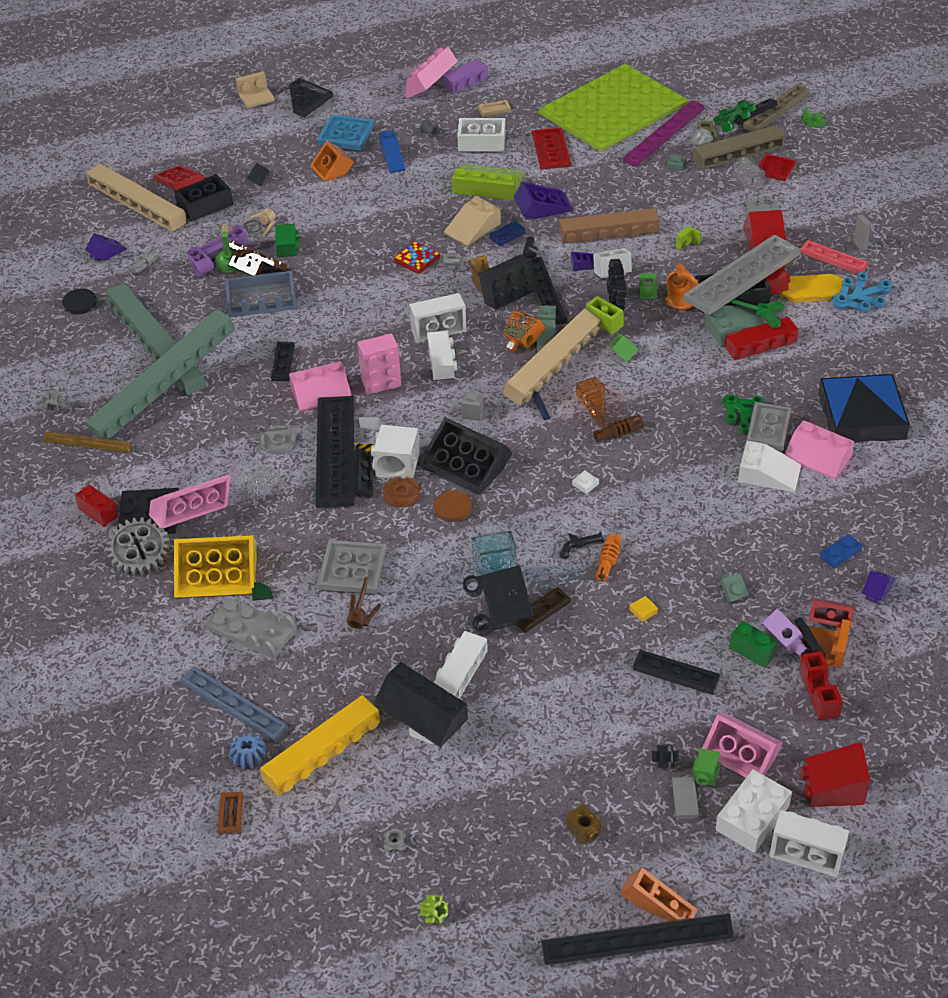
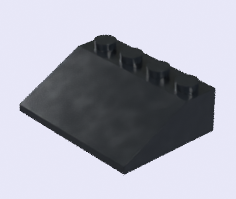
[417,417,512,495]

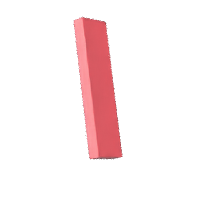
[800,240,868,274]

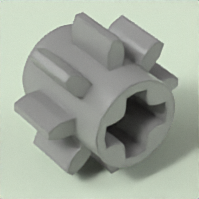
[443,250,460,270]
[41,390,64,412]

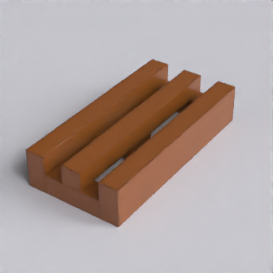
[218,792,244,835]

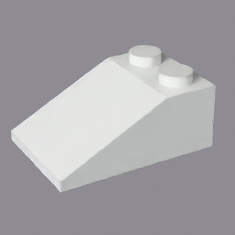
[738,441,801,492]

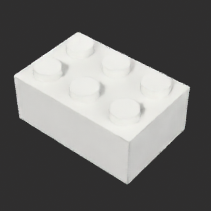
[458,118,506,152]
[409,293,467,343]
[716,770,792,853]
[769,810,849,877]

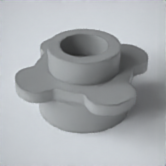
[384,829,406,852]

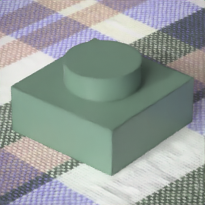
[667,155,685,170]

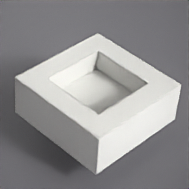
[572,470,599,494]

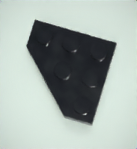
[289,78,333,118]

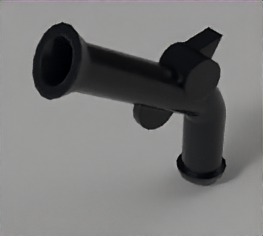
[559,531,603,559]

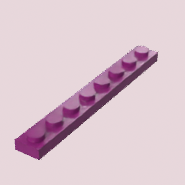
[623,100,705,167]

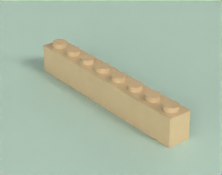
[86,164,187,232]
[502,308,601,406]

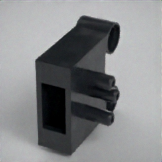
[463,565,535,636]

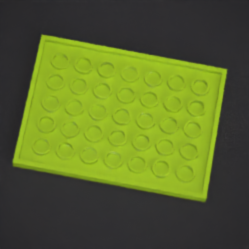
[539,64,688,152]

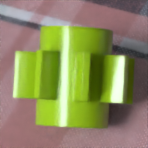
[419,895,448,924]

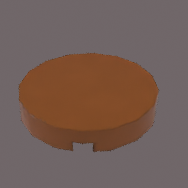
[383,477,420,508]
[434,490,472,522]

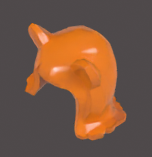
[665,263,699,311]

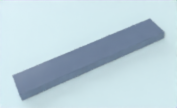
[180,667,289,743]

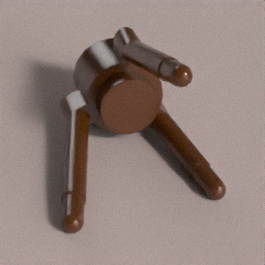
[346,577,381,629]

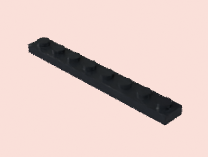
[541,913,734,965]

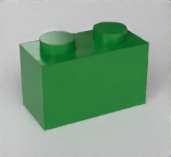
[275,224,300,258]
[729,621,778,668]

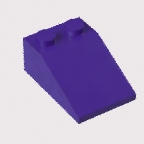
[514,182,573,219]

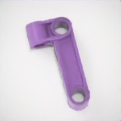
[187,225,248,277]

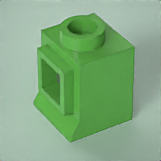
[639,273,657,299]
[692,748,721,786]

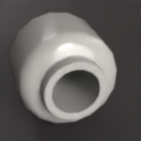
[690,128,713,149]

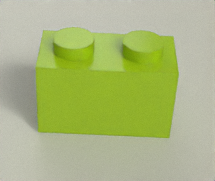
[586,296,624,335]

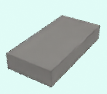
[853,215,872,251]
[671,777,699,820]

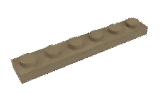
[743,84,810,132]

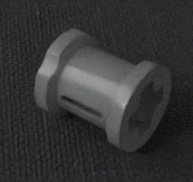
[420,119,440,138]

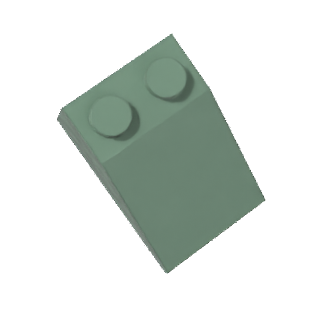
[704,306,765,347]

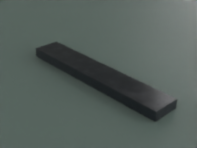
[529,256,567,325]

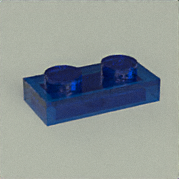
[489,221,525,246]

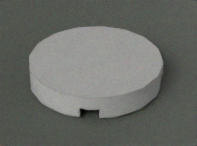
[260,425,297,455]

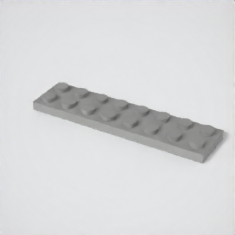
[683,235,801,315]

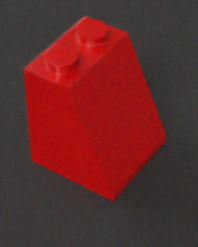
[743,210,786,250]
[800,743,871,807]

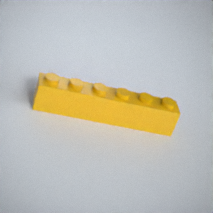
[260,695,380,796]

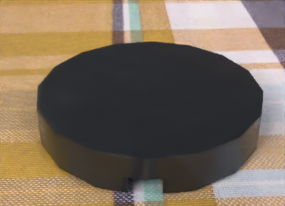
[62,289,97,315]

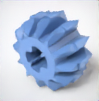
[229,732,267,770]

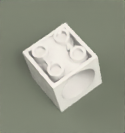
[371,425,420,479]

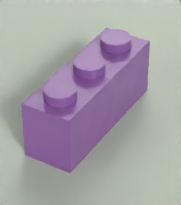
[442,59,488,94]

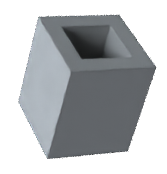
[462,391,484,421]

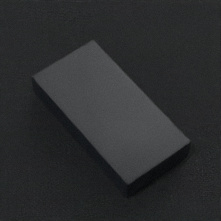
[794,617,826,657]

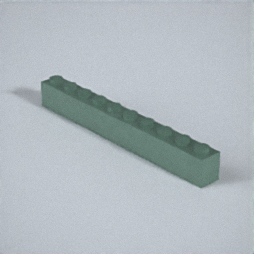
[106,283,206,396]
[86,309,235,439]

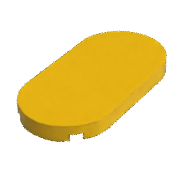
[779,274,843,303]

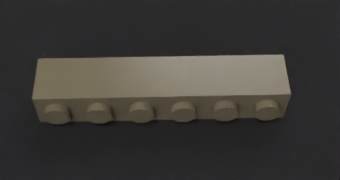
[693,125,786,170]

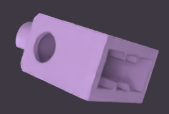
[762,608,809,657]

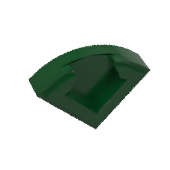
[252,582,273,601]

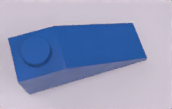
[379,130,405,174]

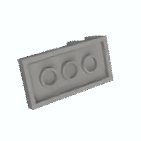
[205,597,296,659]

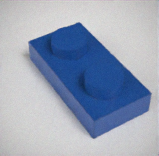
[820,534,863,568]

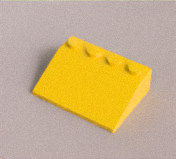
[174,535,257,598]

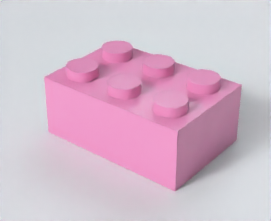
[357,333,401,395]

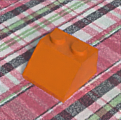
[310,141,354,182]

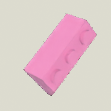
[289,361,351,412]
[784,420,855,479]
[702,713,783,778]

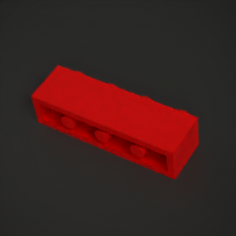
[725,317,799,360]

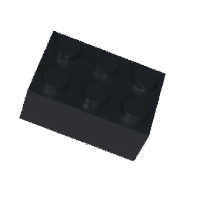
[174,174,234,221]
[479,254,537,309]

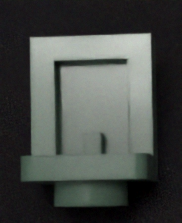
[717,572,749,603]

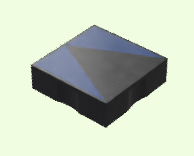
[818,374,910,443]

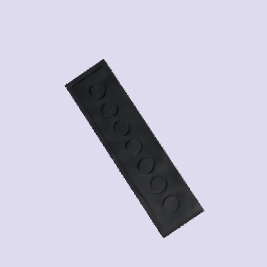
[316,396,355,508]

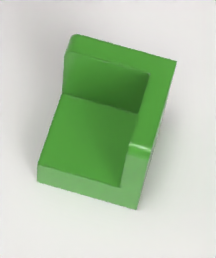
[609,334,639,362]

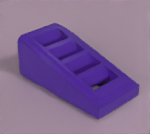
[570,252,594,271]

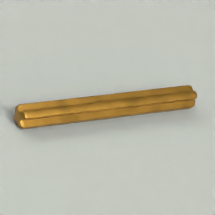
[44,431,132,453]

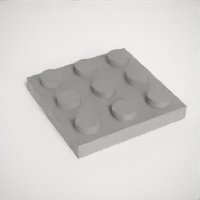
[317,540,387,594]

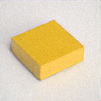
[629,596,658,622]

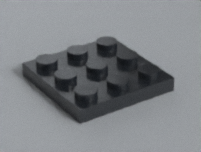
[117,487,179,536]

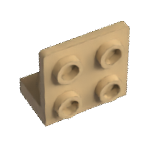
[236,71,275,108]

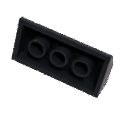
[374,662,468,748]

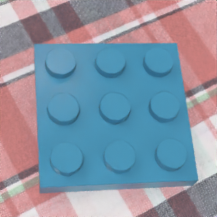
[317,114,374,151]

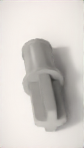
[131,250,160,274]

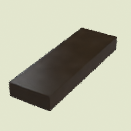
[516,587,571,633]

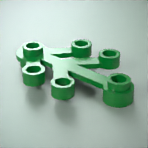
[713,100,756,132]
[722,394,763,434]

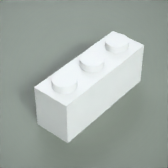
[427,330,457,380]

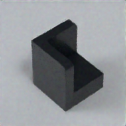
[246,162,270,186]

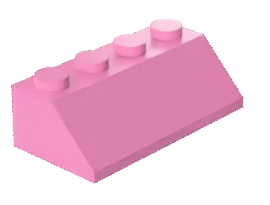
[406,47,458,98]
[149,475,231,529]

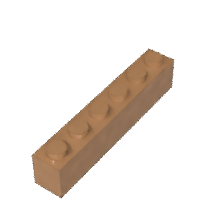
[559,208,659,244]

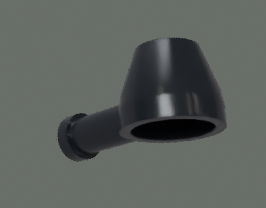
[522,236,538,258]

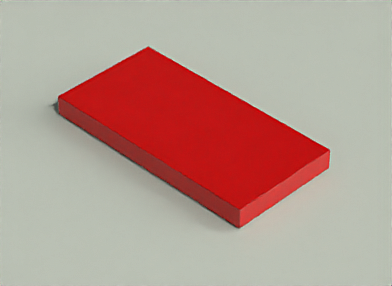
[531,127,571,170]
[153,165,204,190]

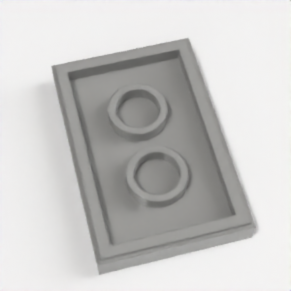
[746,402,792,451]

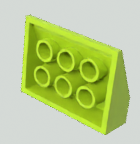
[452,164,524,200]

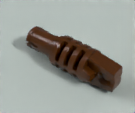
[593,415,644,442]

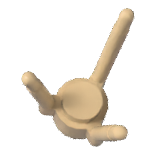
[245,208,276,238]

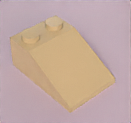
[444,196,501,247]

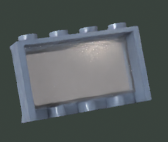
[225,271,297,318]

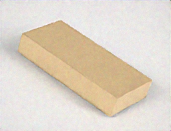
[478,100,511,117]

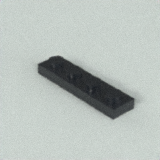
[633,650,720,695]

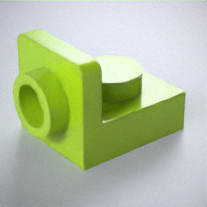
[676,226,702,250]

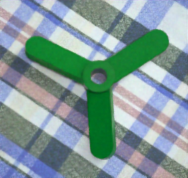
[730,299,785,328]

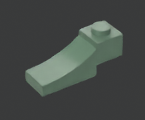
[537,306,556,353]

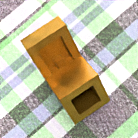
[469,255,489,293]

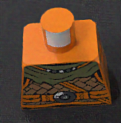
[503,310,546,353]

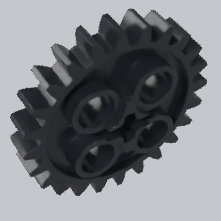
[607,259,627,312]

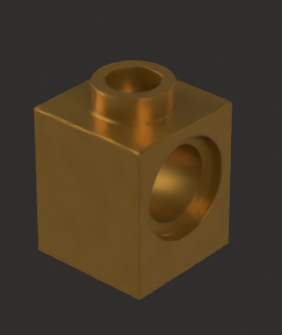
[566,803,601,845]

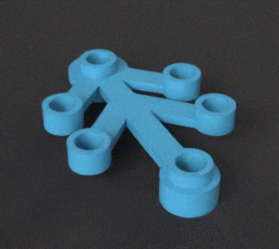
[832,272,892,313]

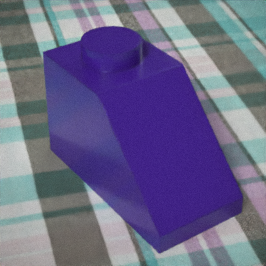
[85,233,126,261]
[861,570,895,603]

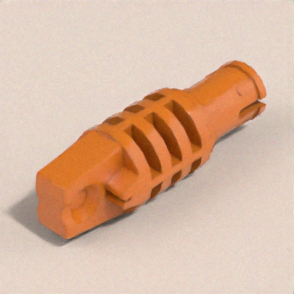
[595,534,621,581]

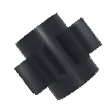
[652,744,679,768]

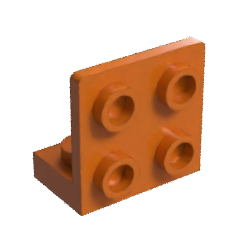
[800,619,851,668]

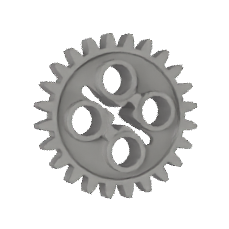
[106,517,170,576]

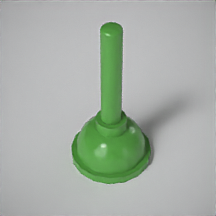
[215,232,239,273]

